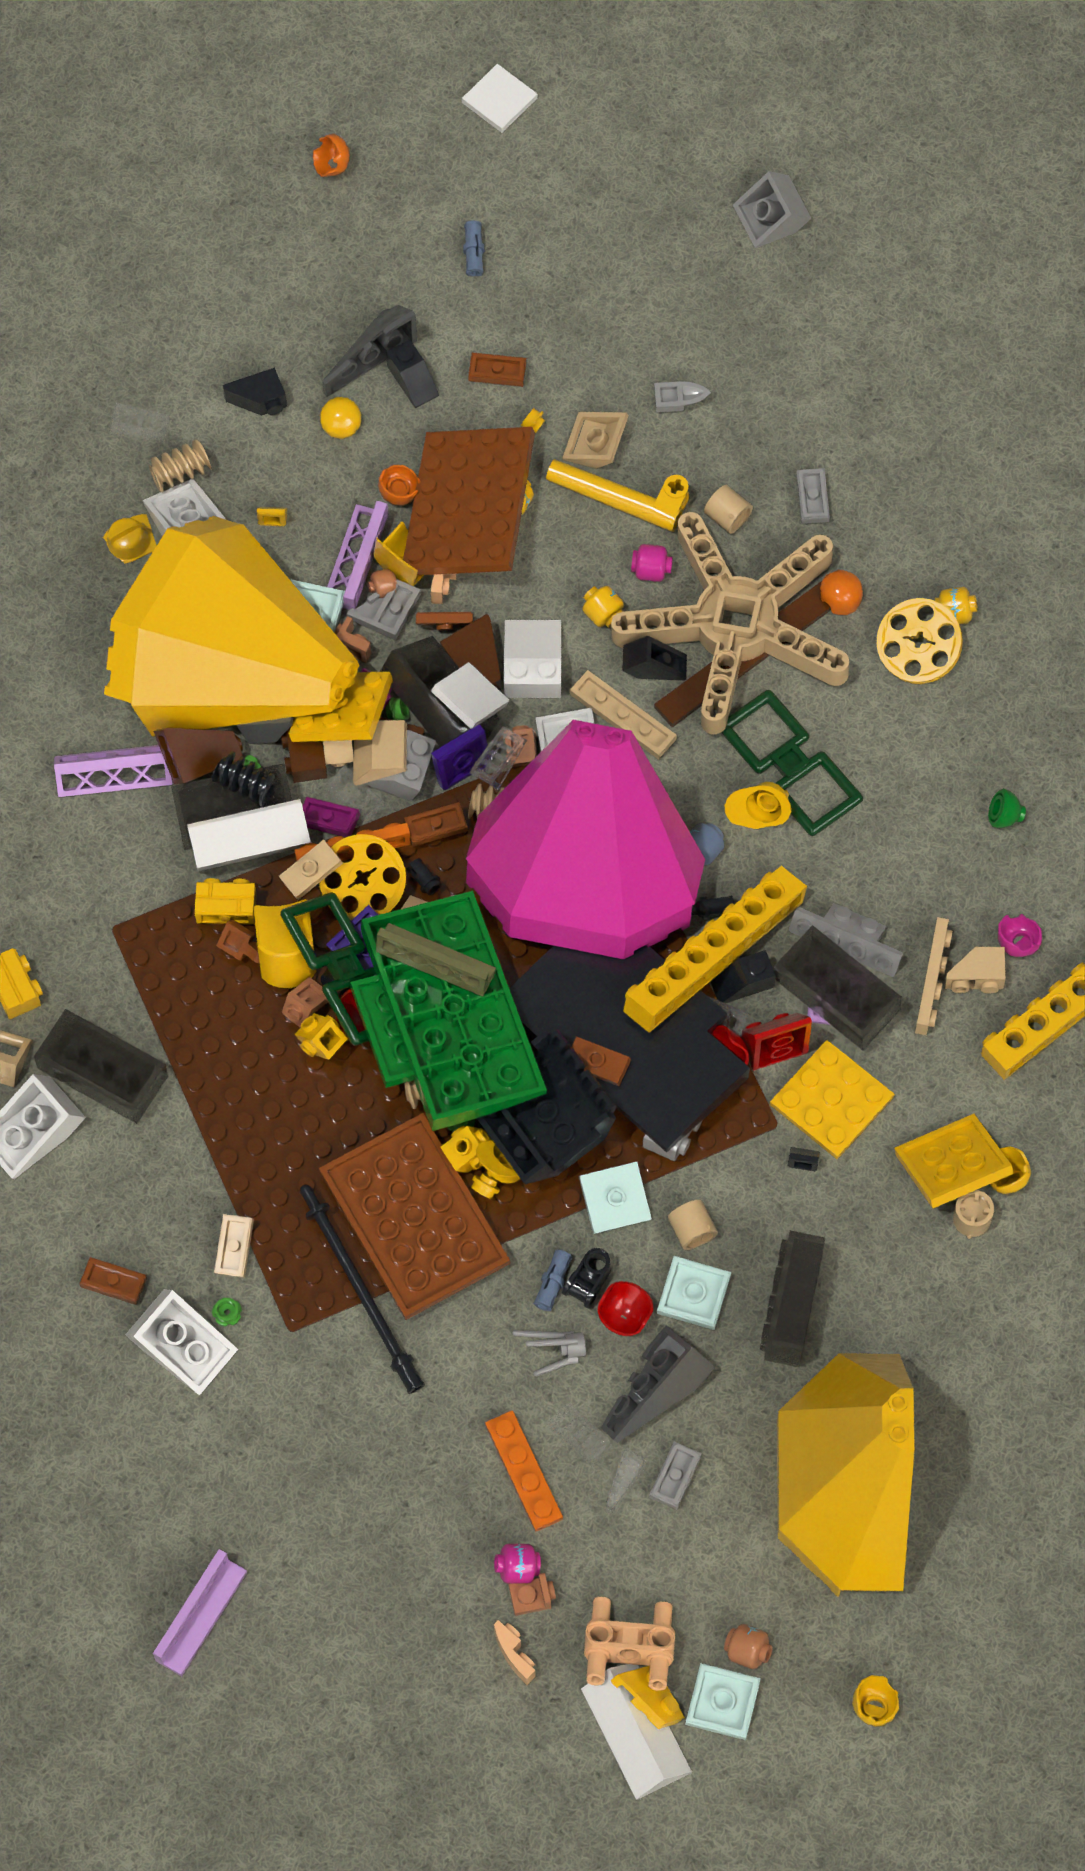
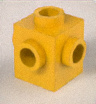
[294,1013,348,1060]
[440,1126,491,1173]

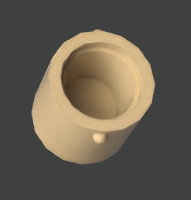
[704,485,753,534]
[953,1190,994,1239]
[668,1200,718,1250]

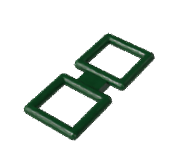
[721,690,863,836]
[280,892,376,1045]

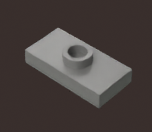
[796,468,830,524]
[649,1441,702,1510]

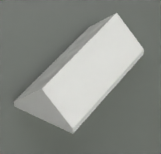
[187,799,311,872]
[581,1664,692,1800]

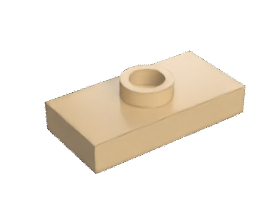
[279,839,343,900]
[214,1214,254,1278]

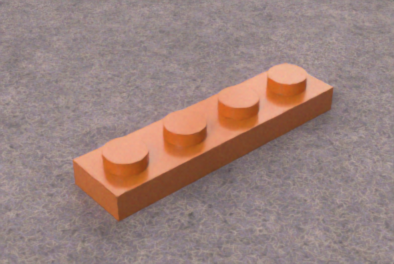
[295,823,411,862]
[485,1410,563,1532]

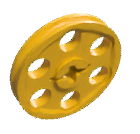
[877,598,963,684]
[319,834,406,920]

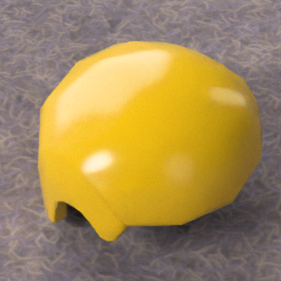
[320,397,361,439]
[990,1146,1031,1194]
[852,1675,899,1727]

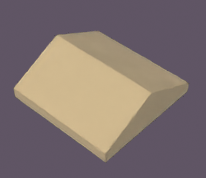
[562,412,629,469]
[353,720,407,786]

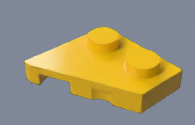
[611,1666,685,1729]

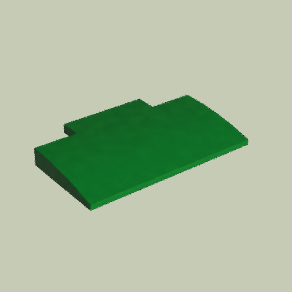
[350,891,547,1131]

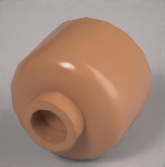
[724,1624,773,1669]

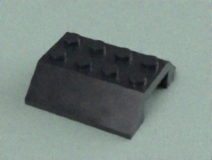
[477,1029,617,1184]

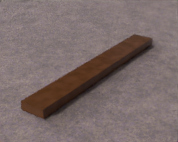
[654,581,831,727]

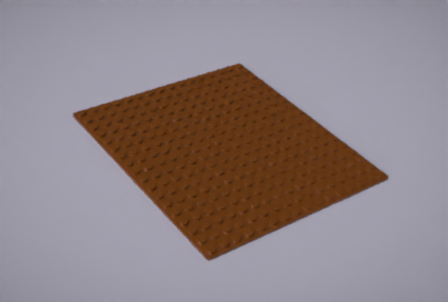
[112,754,777,1332]

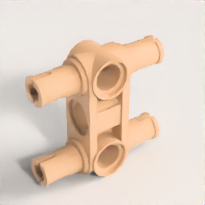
[584,1597,675,1691]

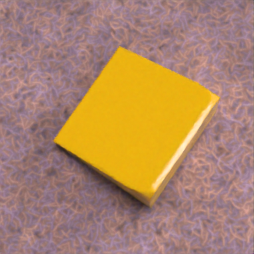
[257,507,287,526]

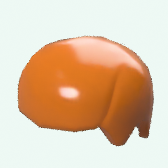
[313,134,350,177]
[378,465,420,506]
[820,570,863,615]

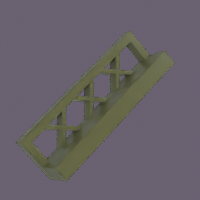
[376,923,496,996]

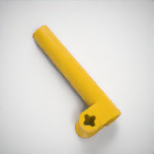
[546,459,689,532]

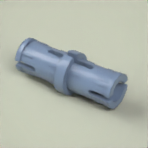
[463,220,485,276]
[533,1249,573,1311]

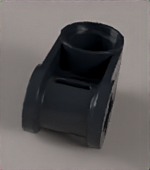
[562,1248,611,1309]

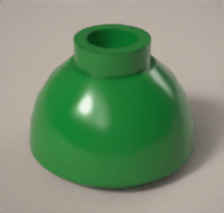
[988,788,1026,828]

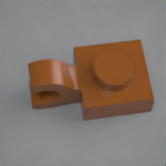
[216,919,260,964]

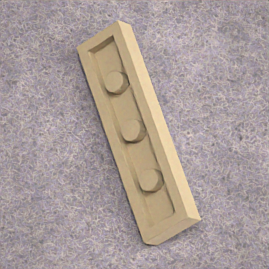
[570,670,677,760]
[915,917,953,1035]

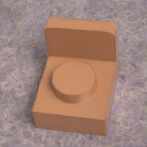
[334,616,371,663]
[504,725,538,768]
[282,977,328,1028]
[509,1573,556,1616]

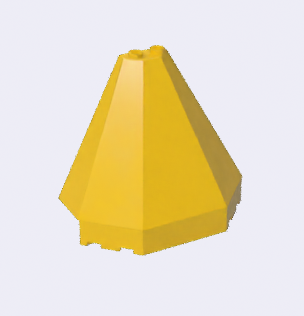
[104,516,360,737]
[777,1353,915,1597]

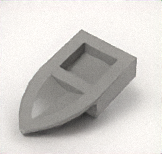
[654,381,711,413]

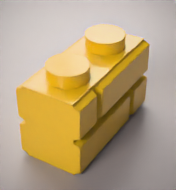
[195,878,256,924]
[0,948,43,1020]

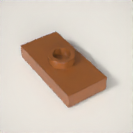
[468,352,527,387]
[416,612,473,630]
[404,802,468,847]
[571,1036,631,1086]
[80,1257,147,1305]

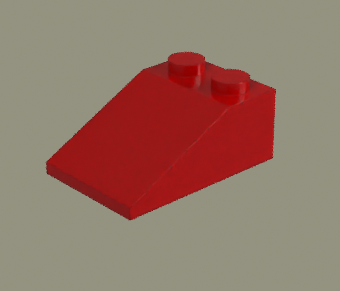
[741,1013,812,1071]

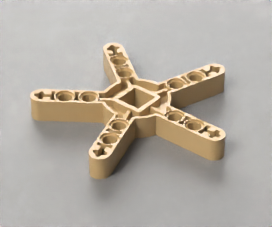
[611,512,849,734]

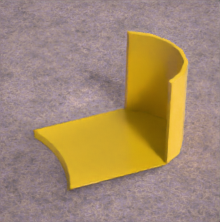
[373,521,424,586]
[253,899,317,988]

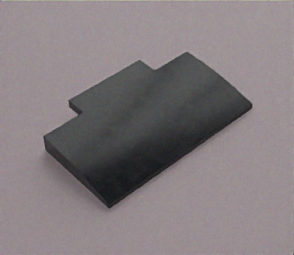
[510,945,750,1153]

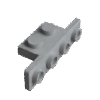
[789,903,903,977]

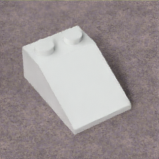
[143,479,226,536]
[504,620,561,698]
[0,1074,86,1179]
[125,1289,238,1395]

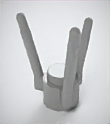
[512,1330,586,1377]

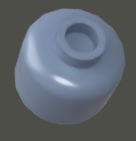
[690,823,724,866]

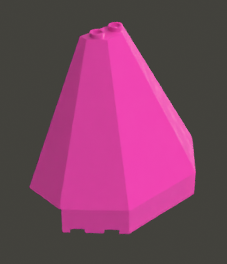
[466,720,705,959]

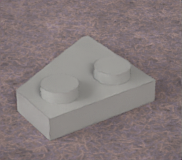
[347,579,421,640]

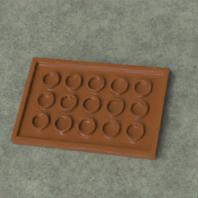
[403,427,535,575]
[319,1113,510,1320]

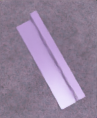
[327,501,388,610]
[54,745,172,797]
[153,1549,247,1677]

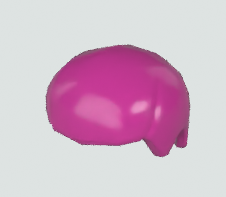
[998,914,1042,957]

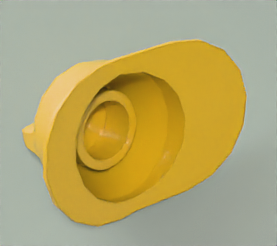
[103,514,157,564]
[725,781,791,829]
[476,1140,520,1184]

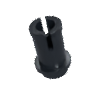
[406,858,442,895]

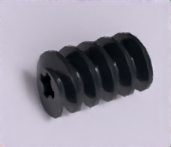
[211,751,276,807]

